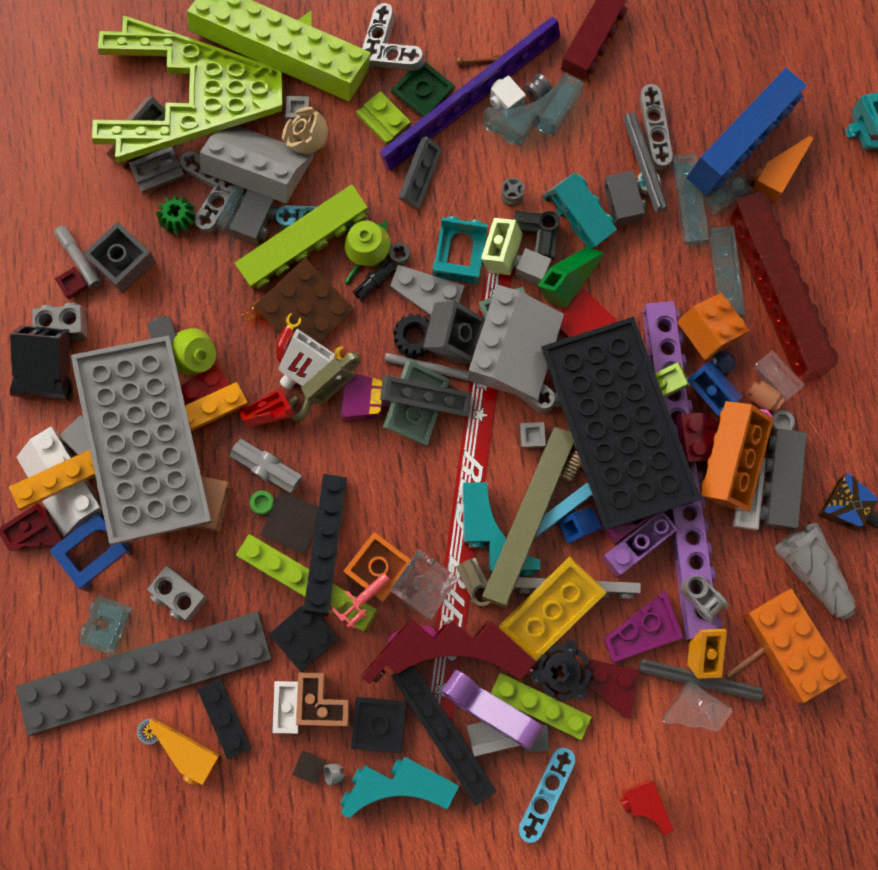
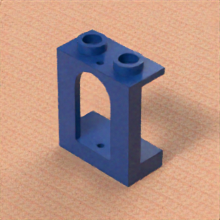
[49,513,133,591]

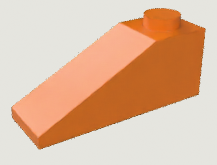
[752,136,813,203]

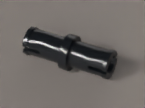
[353,260,396,302]

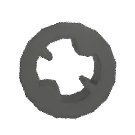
[389,242,410,266]

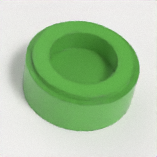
[250,490,275,516]

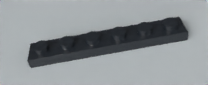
[303,474,347,617]
[391,665,497,806]

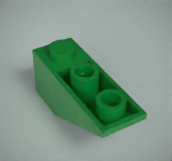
[537,247,605,309]

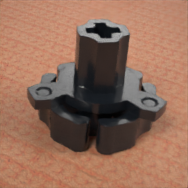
[531,639,594,701]

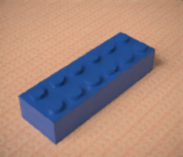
[686,68,807,196]

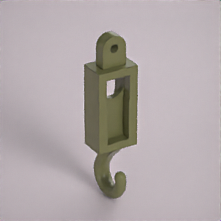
[289,352,361,422]

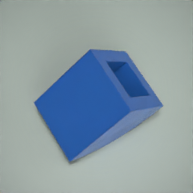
[558,507,602,544]

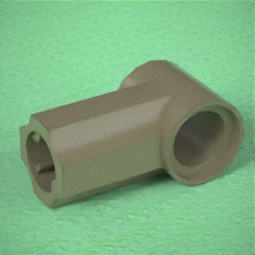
[456,558,491,608]

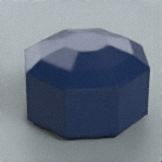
[711,352,736,375]

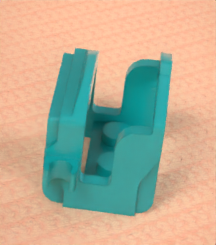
[845,92,878,150]

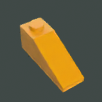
[148,718,219,786]

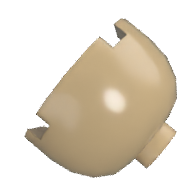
[282,107,329,155]

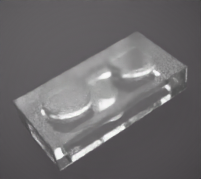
[753,350,805,402]

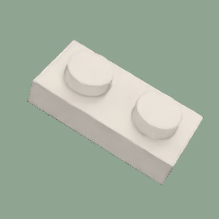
[272,681,299,733]

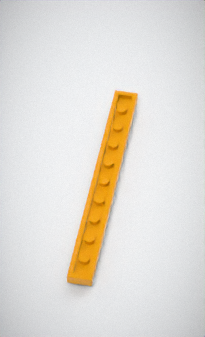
[9,382,248,511]

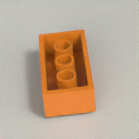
[700,401,774,512]
[742,588,847,703]

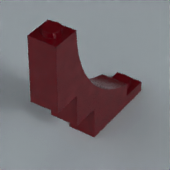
[360,618,536,685]

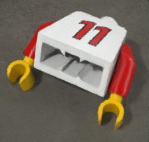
[276,313,350,390]

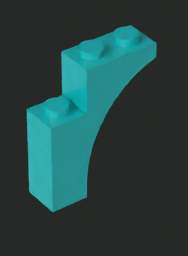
[462,482,540,577]
[340,756,459,818]

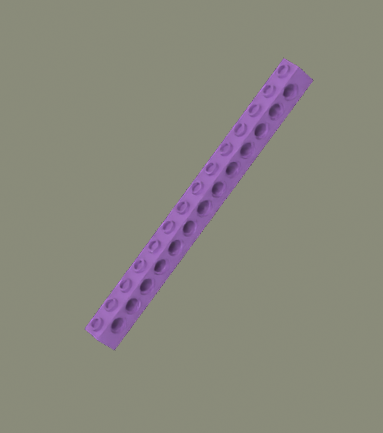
[642,301,722,640]

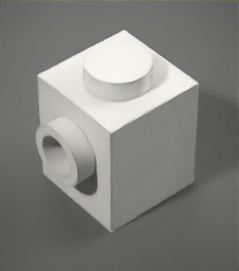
[490,75,526,118]

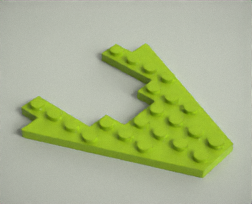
[92,16,282,162]

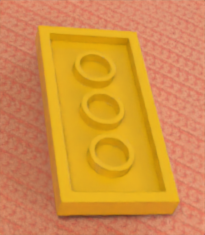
[499,556,606,661]

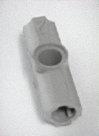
[230,439,303,494]

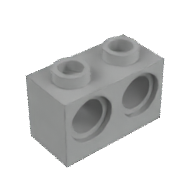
[32,303,87,340]
[147,566,209,622]

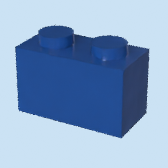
[687,361,743,416]

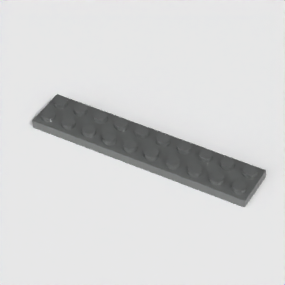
[16,611,272,736]

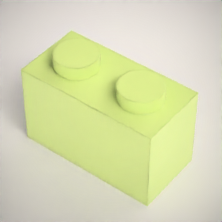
[481,218,523,275]

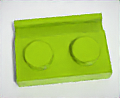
[356,91,411,146]

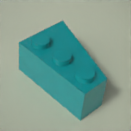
[542,172,617,248]

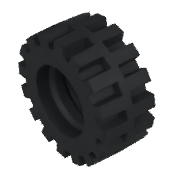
[393,313,431,359]

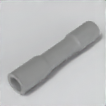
[54,225,102,289]

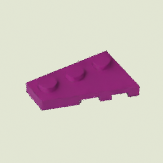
[603,590,683,663]

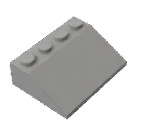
[200,125,314,203]
[468,285,564,401]

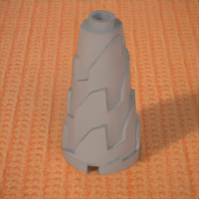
[774,523,855,620]

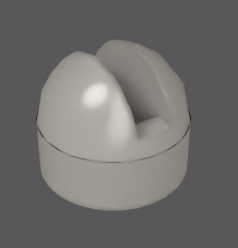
[323,763,345,786]

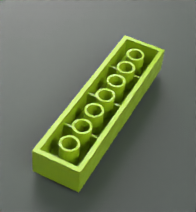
[187,0,371,101]

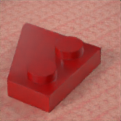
[238,388,295,428]

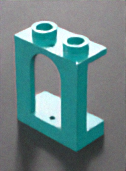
[432,216,488,285]

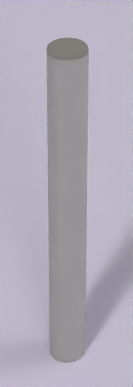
[384,353,469,381]

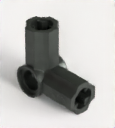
[514,210,559,260]

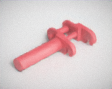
[330,573,390,629]

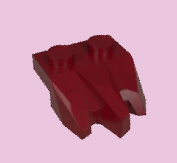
[676,413,718,465]

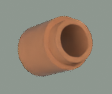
[747,380,785,414]

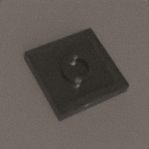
[260,491,318,555]

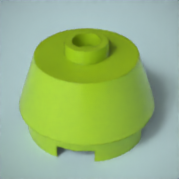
[344,221,391,267]
[171,328,216,376]

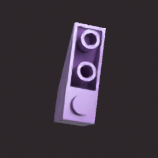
[601,512,678,578]

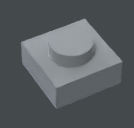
[286,96,310,121]
[520,422,546,449]

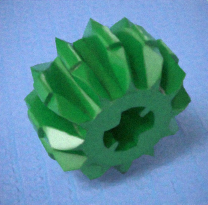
[156,194,196,236]

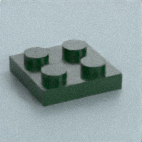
[391,62,455,118]

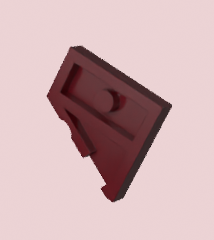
[0,503,63,551]

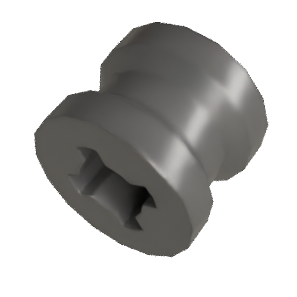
[523,74,552,103]
[501,178,525,206]

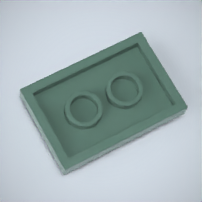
[383,360,450,446]

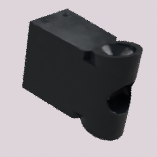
[10,325,74,402]

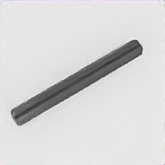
[623,112,668,213]
[639,659,763,701]

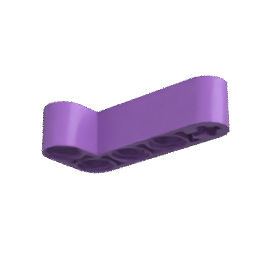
[441,670,543,750]

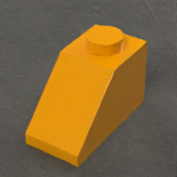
[687,629,727,679]

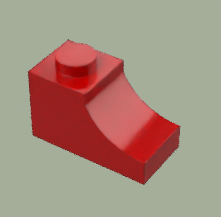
[620,780,674,835]

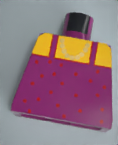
[341,374,391,422]

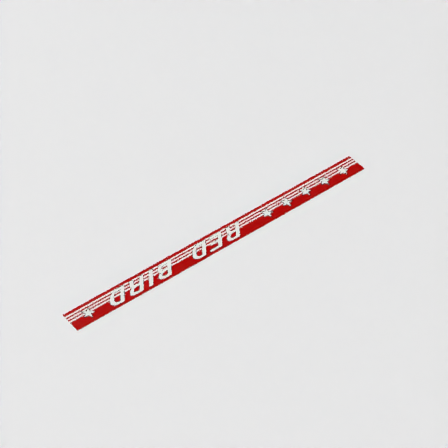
[427,268,513,719]

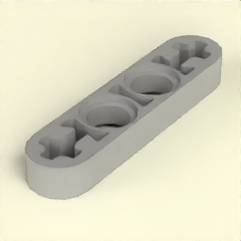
[640,84,673,170]

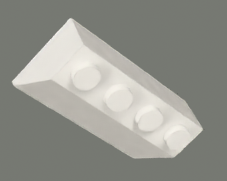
[16,427,103,538]

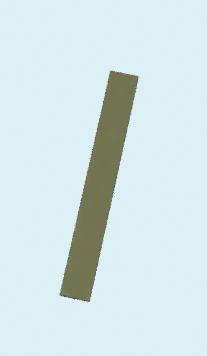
[482,427,574,608]

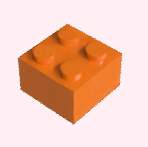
[677,293,750,360]
[343,532,414,604]

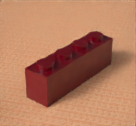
[561,0,628,81]

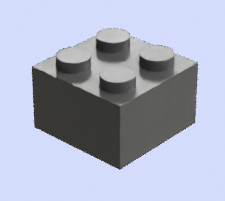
[83,221,156,294]
[423,301,485,365]

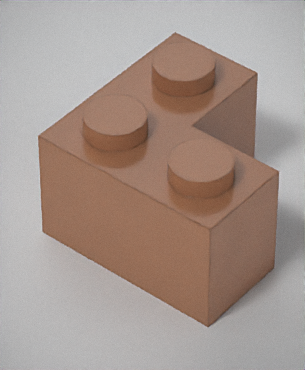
[296,673,351,726]

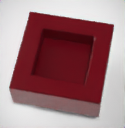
[54,266,89,300]

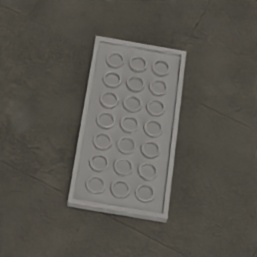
[71,335,211,546]

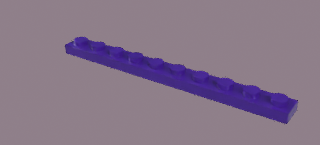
[379,17,561,171]

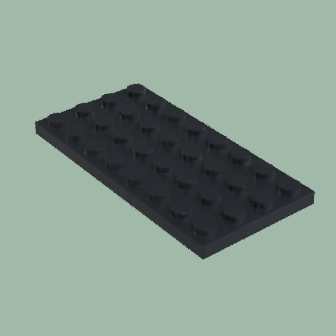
[541,317,701,531]

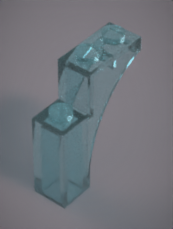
[482,73,584,146]

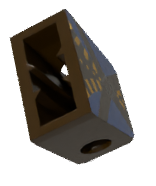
[818,473,878,530]

